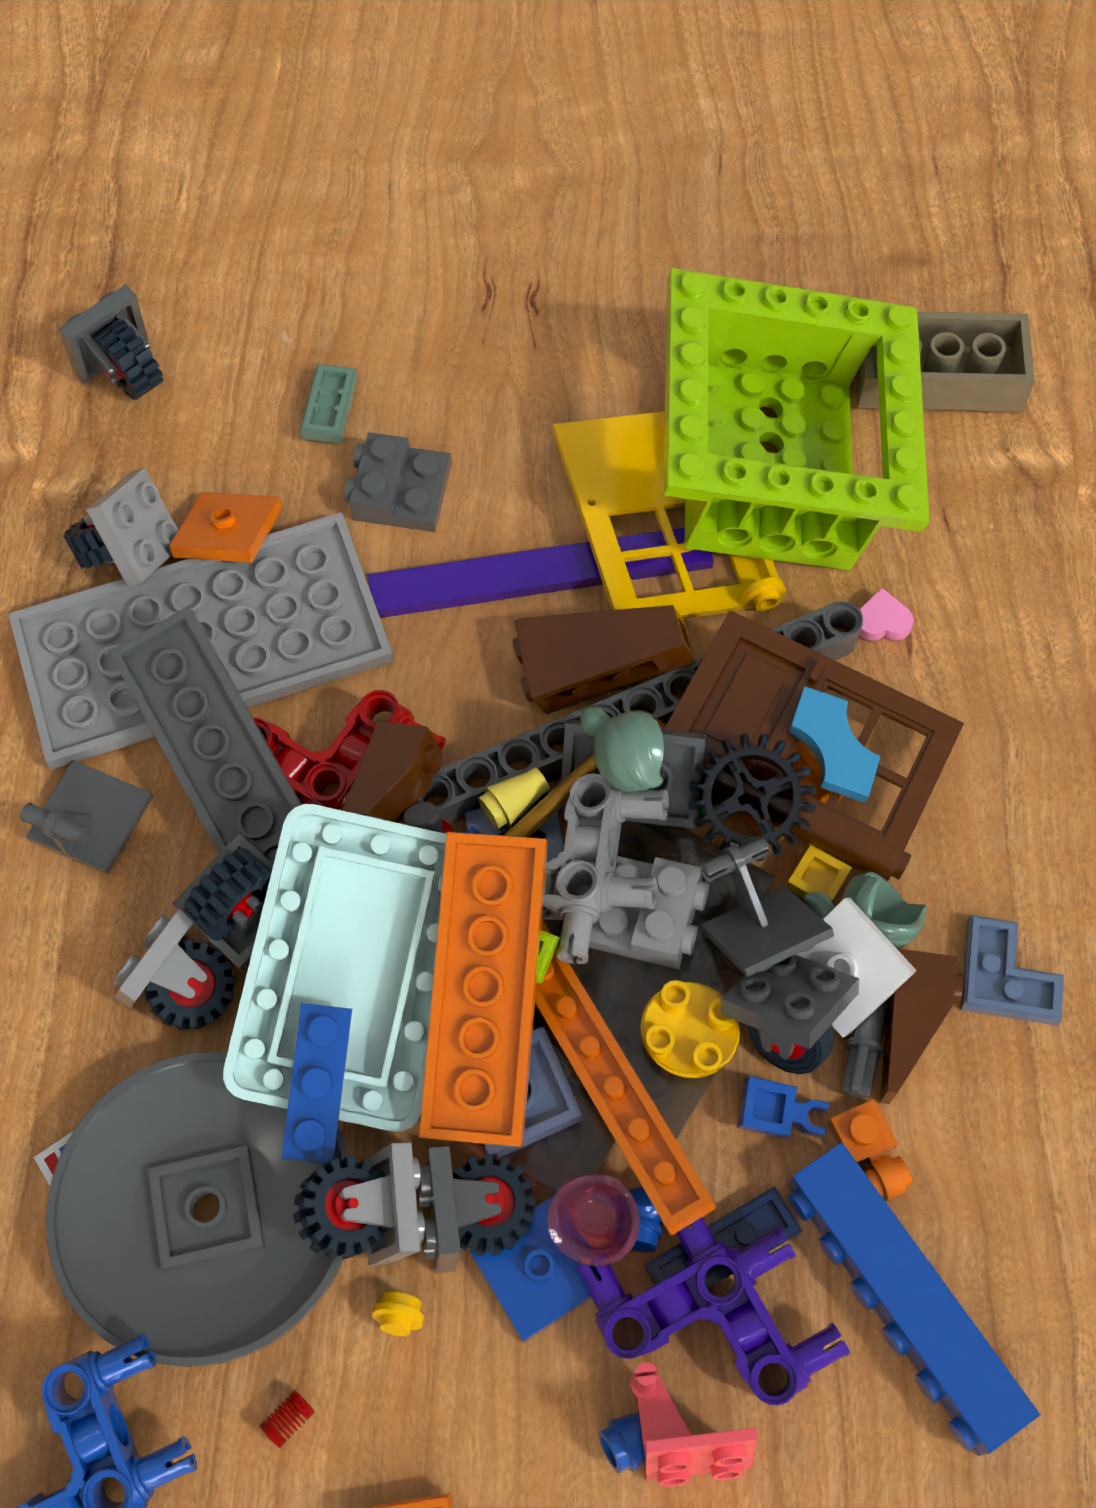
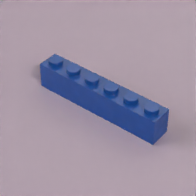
[787,1142,1041,1456]

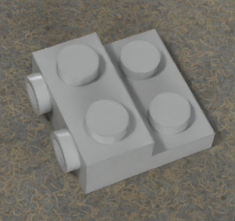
[589,856,709,969]

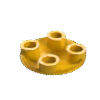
[641,980,740,1078]

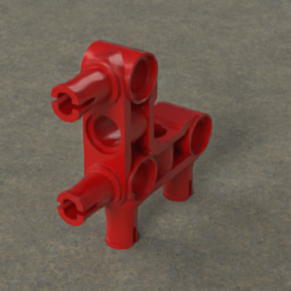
[253,690,446,811]

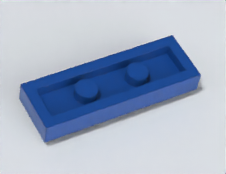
[281,1003,353,1163]

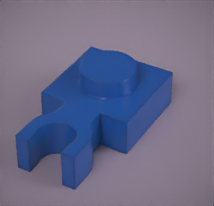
[737,1076,829,1138]

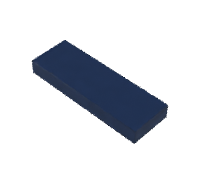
[644,1186,802,1290]

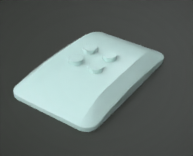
[223,804,447,1132]

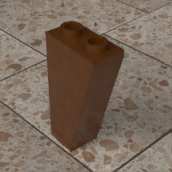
[512,605,696,714]

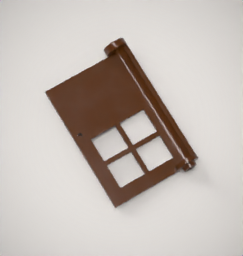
[655,610,964,882]

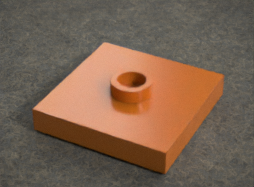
[169,492,282,563]

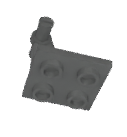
[20,760,153,874]
[700,836,834,977]

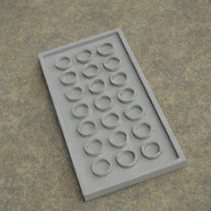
[8,512,394,770]

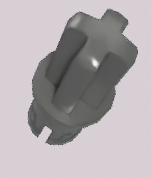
[842,1003,889,1098]

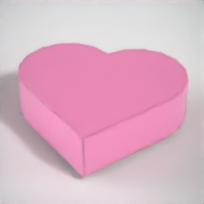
[859,588,914,641]

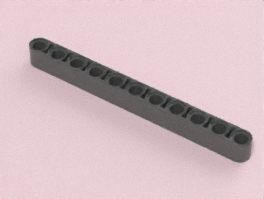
[416,601,863,825]

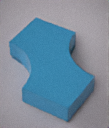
[789,686,881,803]

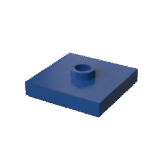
[469,1195,601,1343]

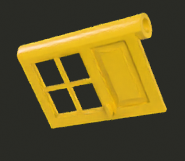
[552,411,786,619]

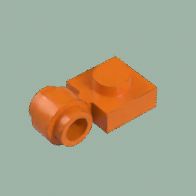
[828,1099,912,1201]

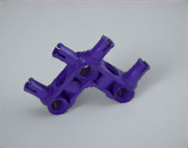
[575,1217,850,1406]

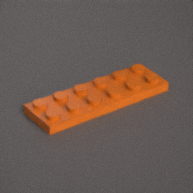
[419,832,548,1147]

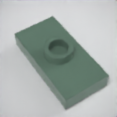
[300,364,358,444]

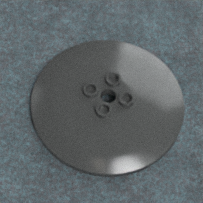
[46,1052,350,1367]

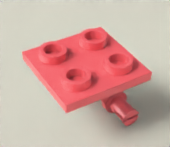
[630,1362,758,1487]

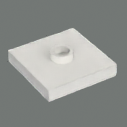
[795,897,917,1037]

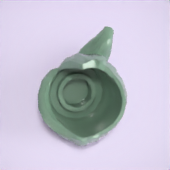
[579,706,664,793]
[803,872,927,949]

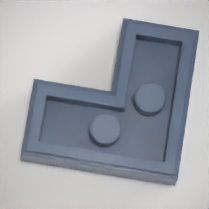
[960,915,1064,1026]

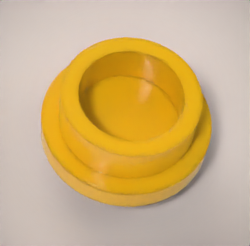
[372,1291,424,1336]

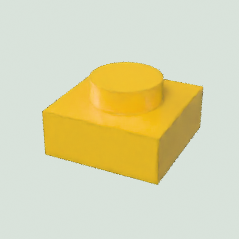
[786,844,852,901]

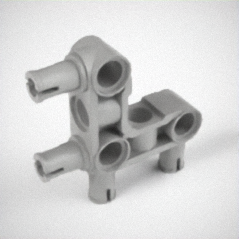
[542,773,669,964]

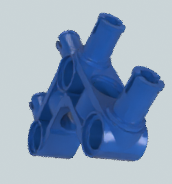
[15,1333,197,1508]

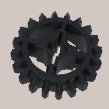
[688,733,817,862]

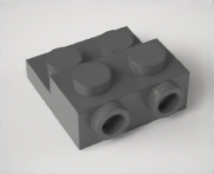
[344,432,452,532]

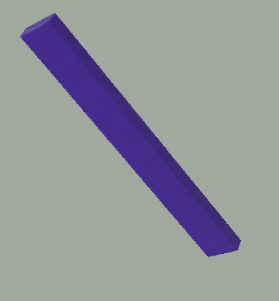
[368,527,713,618]

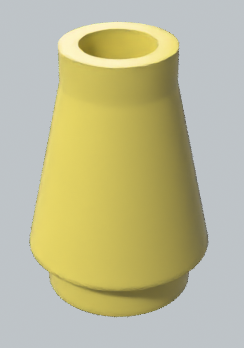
[478,767,550,829]

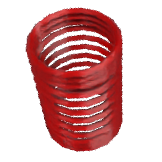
[259,1390,315,1448]

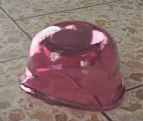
[547,1174,640,1266]

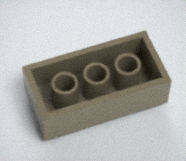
[856,312,1035,412]

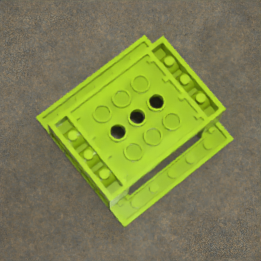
[663,268,930,571]

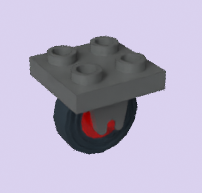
[721,955,859,1075]

